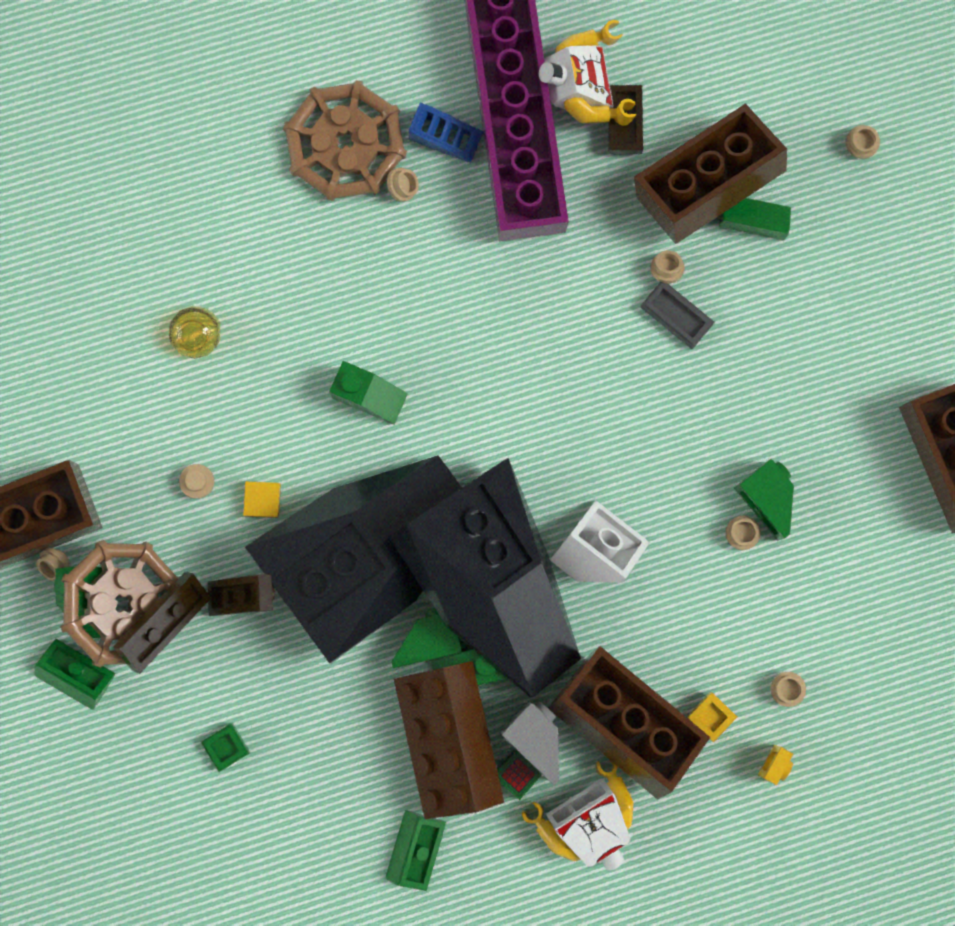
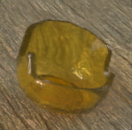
[169,305,221,359]

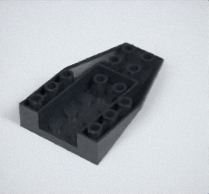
[245,455,462,665]
[388,458,581,698]

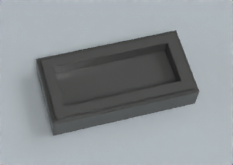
[640,282,715,349]

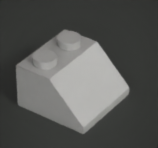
[499,700,559,786]

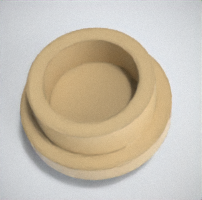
[846,125,880,159]
[387,167,419,202]
[650,250,685,284]
[179,464,215,499]
[725,516,761,550]
[36,548,70,581]
[770,672,806,707]

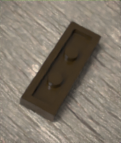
[113,571,211,674]
[207,574,275,616]

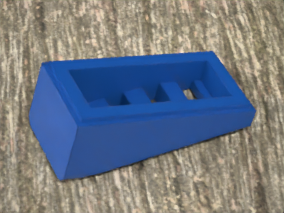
[408,102,483,163]

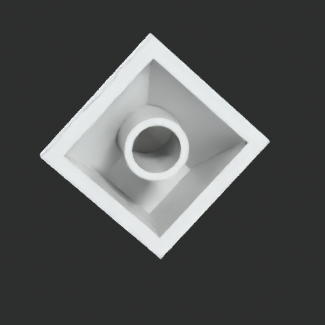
[550,501,650,583]

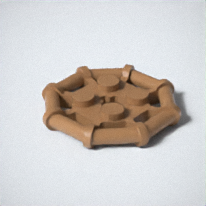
[283,80,407,202]
[60,540,181,668]

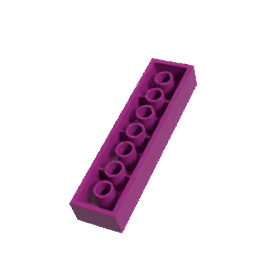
[464,0,569,242]

